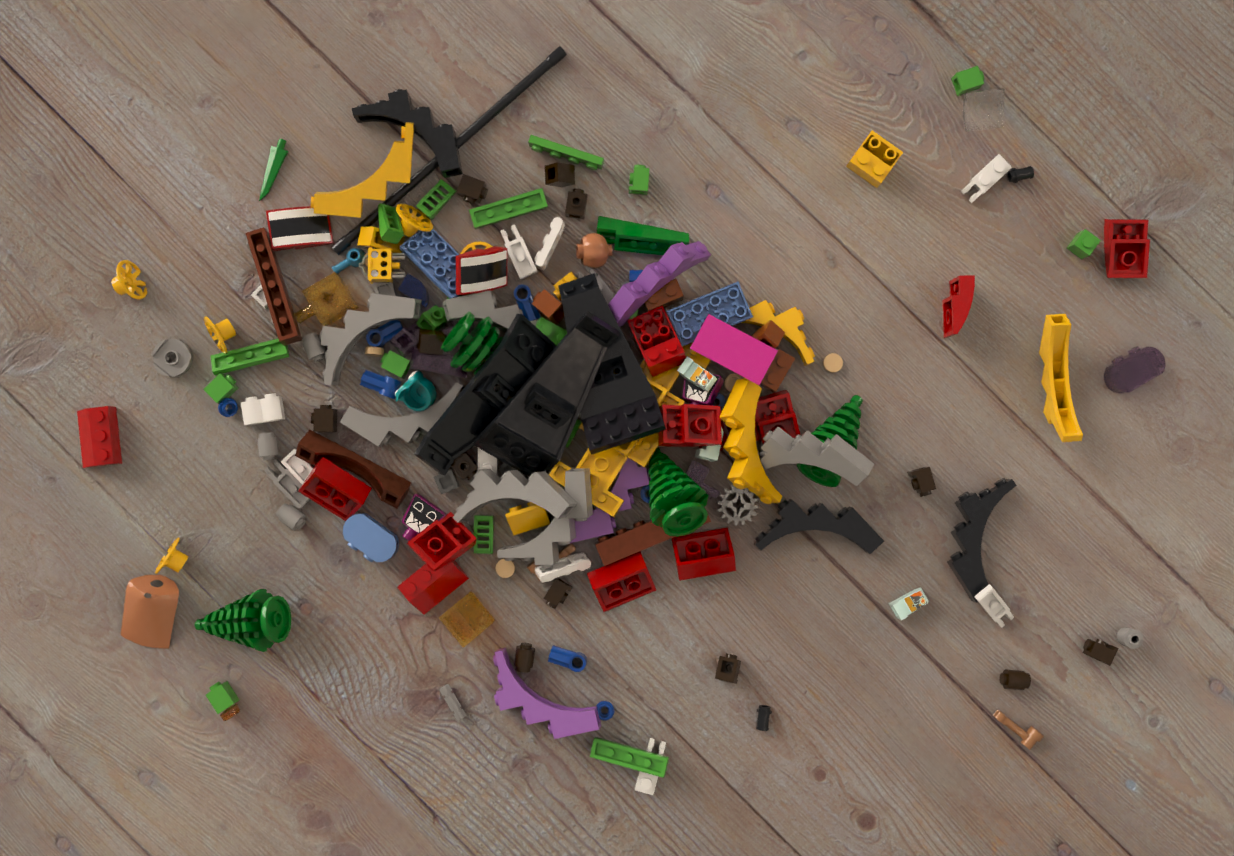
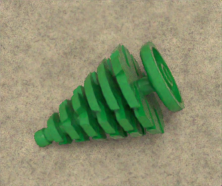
[441,312,503,374]
[797,395,863,487]
[648,447,709,537]
[195,589,292,652]

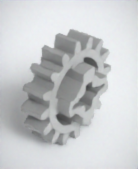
[717,485,759,526]

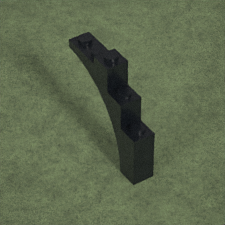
[352,89,463,178]
[947,478,1017,603]
[754,499,884,554]

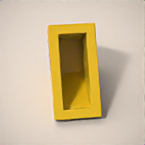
[357,226,405,253]

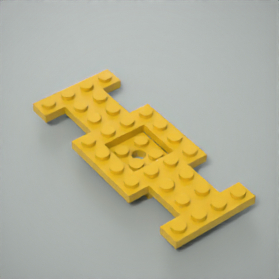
[549,328,711,517]

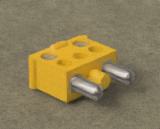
[359,247,406,284]

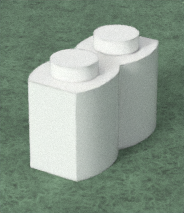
[241,393,285,426]

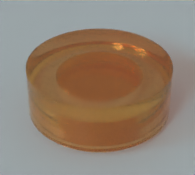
[220,704,240,721]

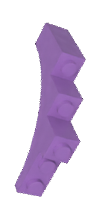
[608,241,711,327]
[570,458,651,543]
[493,647,601,739]

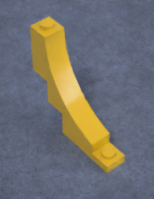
[311,122,414,218]

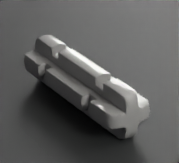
[439,684,466,721]

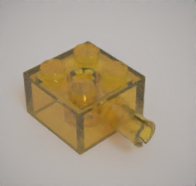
[294,272,359,326]

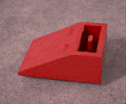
[627,305,686,377]

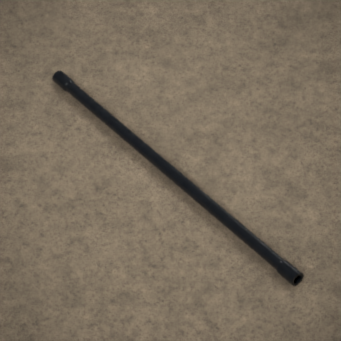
[331,46,567,255]

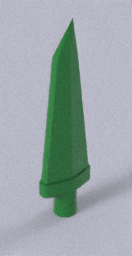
[259,138,288,201]

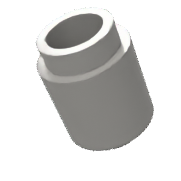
[302,332,326,362]
[257,432,279,461]
[276,503,306,531]
[1117,627,1143,649]

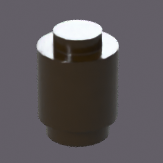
[514,643,535,673]
[999,669,1031,690]

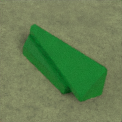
[597,216,689,255]

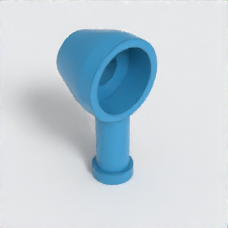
[331,248,365,275]

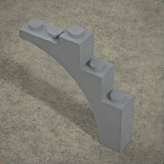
[443,290,538,333]
[320,293,422,385]
[340,382,465,447]
[759,427,874,486]
[497,468,593,568]
[453,469,577,523]

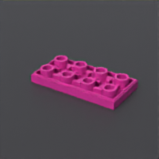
[690,314,778,385]

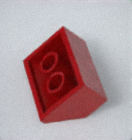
[77,406,122,468]
[298,457,372,521]
[671,527,736,581]
[587,551,656,612]
[397,560,469,615]

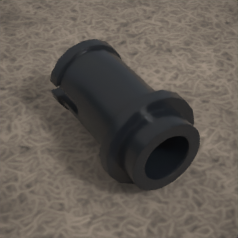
[1007,166,1034,183]
[756,705,772,731]

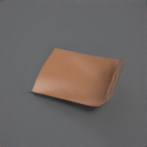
[121,575,179,649]

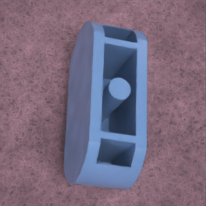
[343,513,399,562]

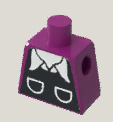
[682,374,724,406]
[402,493,447,541]

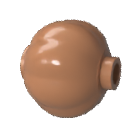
[576,233,612,269]

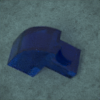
[398,273,429,320]

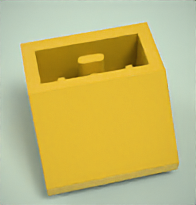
[846,130,903,188]
[505,502,550,536]

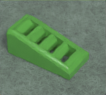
[416,179,456,220]
[378,203,404,244]
[474,515,494,554]

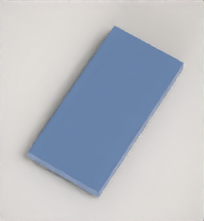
[400,227,460,299]
[666,282,753,347]

